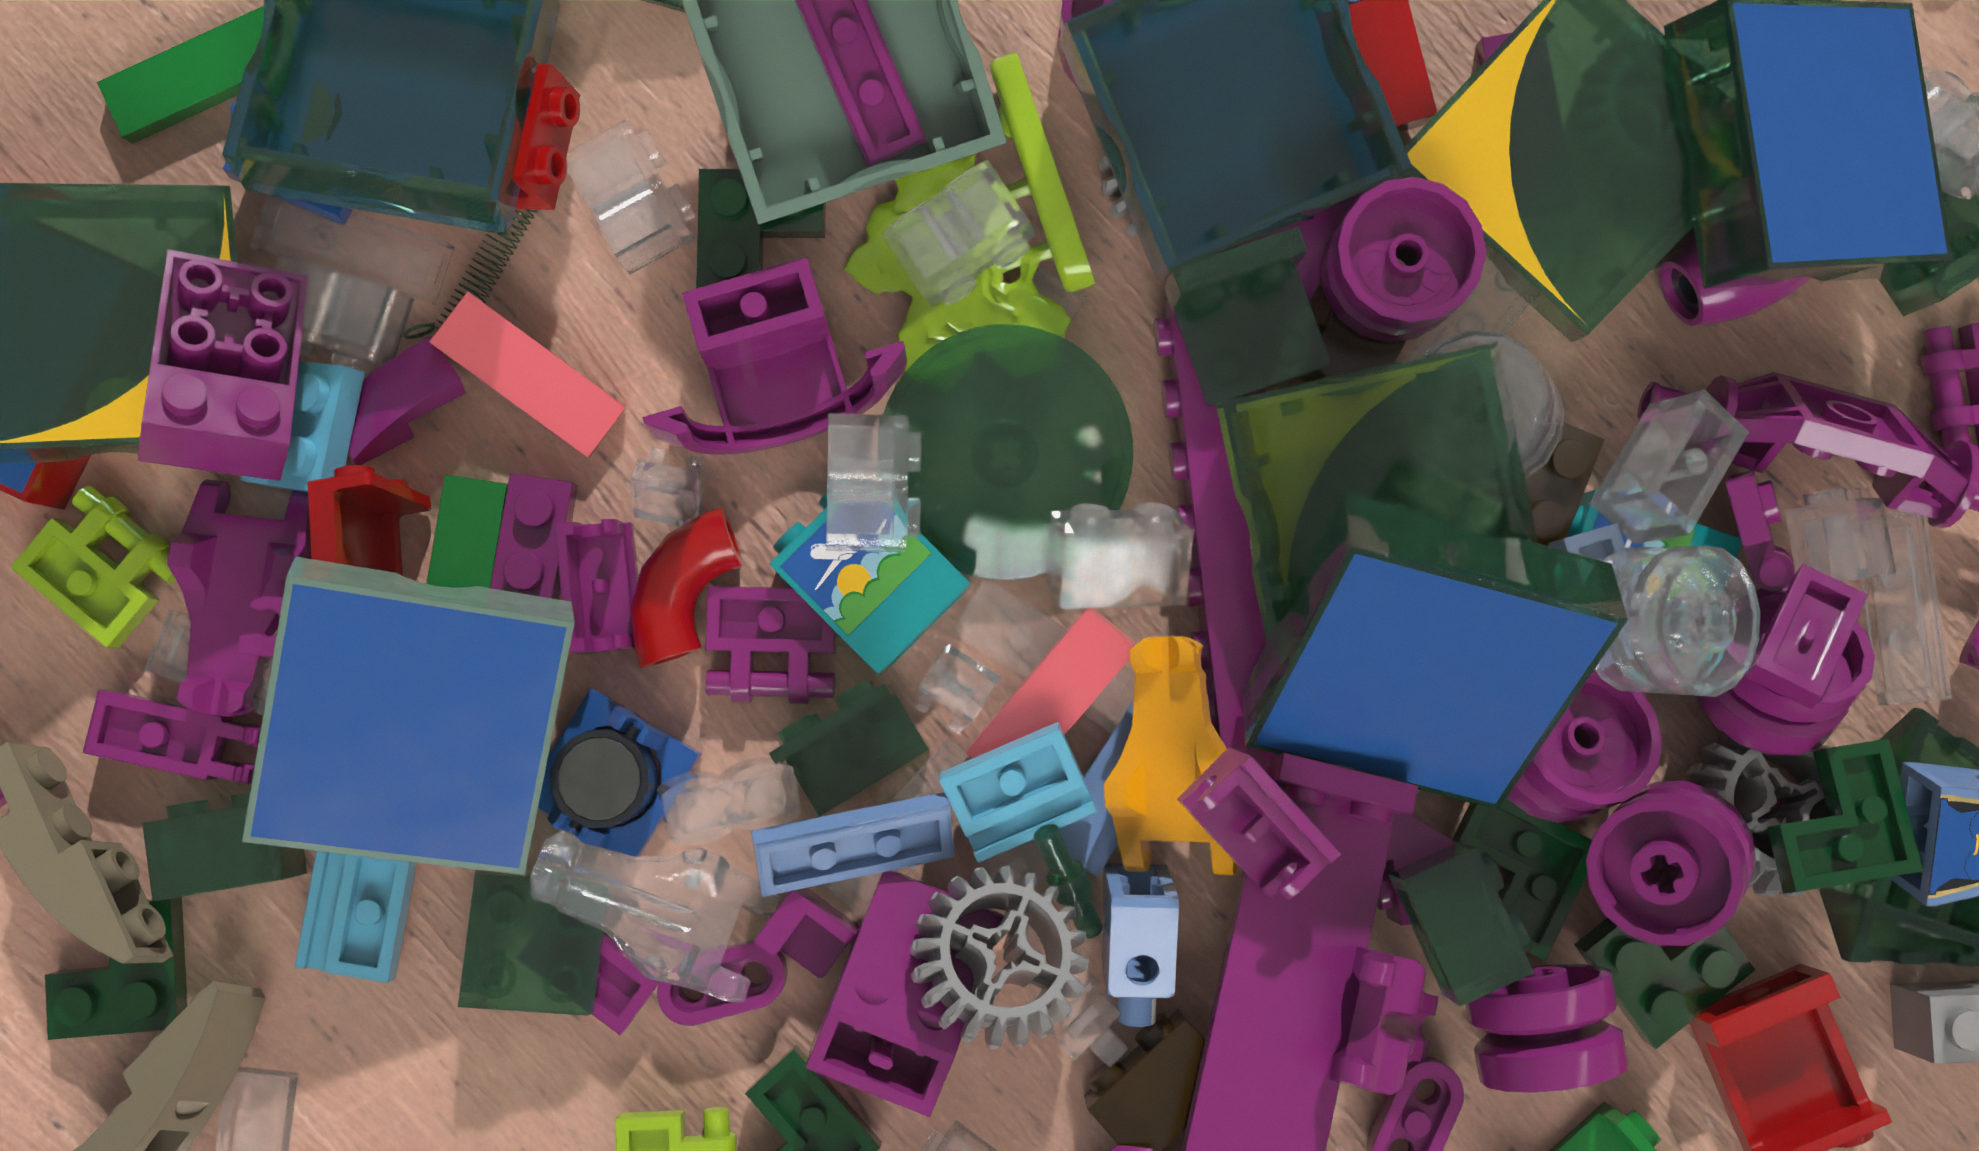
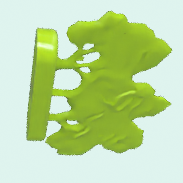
[843,51,1096,391]

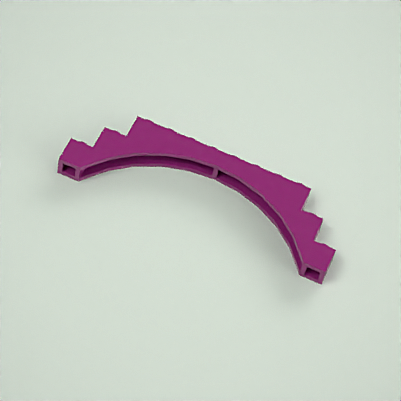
[1154,148,1480,926]

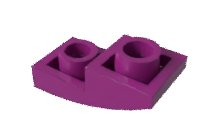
[348,336,466,465]

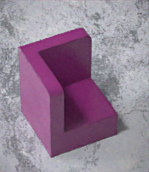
[753,888,860,978]

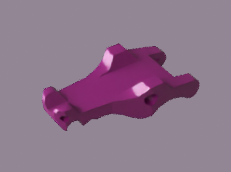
[167,479,311,717]
[1330,946,1438,1095]

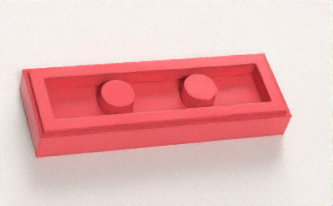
[429,291,627,458]
[966,604,1136,758]

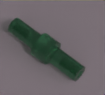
[1034,824,1103,939]

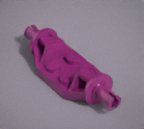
[1637,372,1979,529]

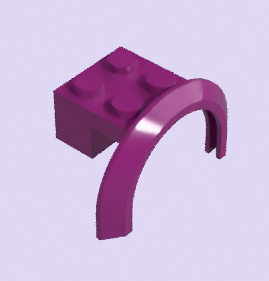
[642,257,907,455]

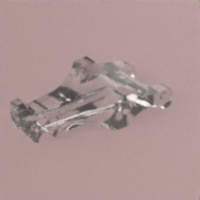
[530,831,780,1003]

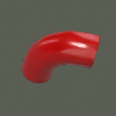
[630,507,743,669]

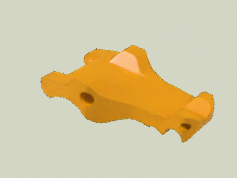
[1104,636,1239,876]

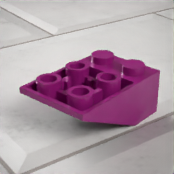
[137,249,308,481]
[806,870,1004,1117]

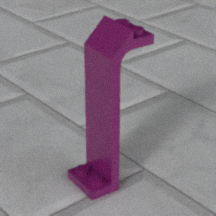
[1181,753,1418,1151]

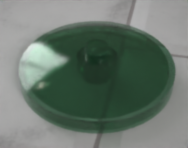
[877,324,1133,580]

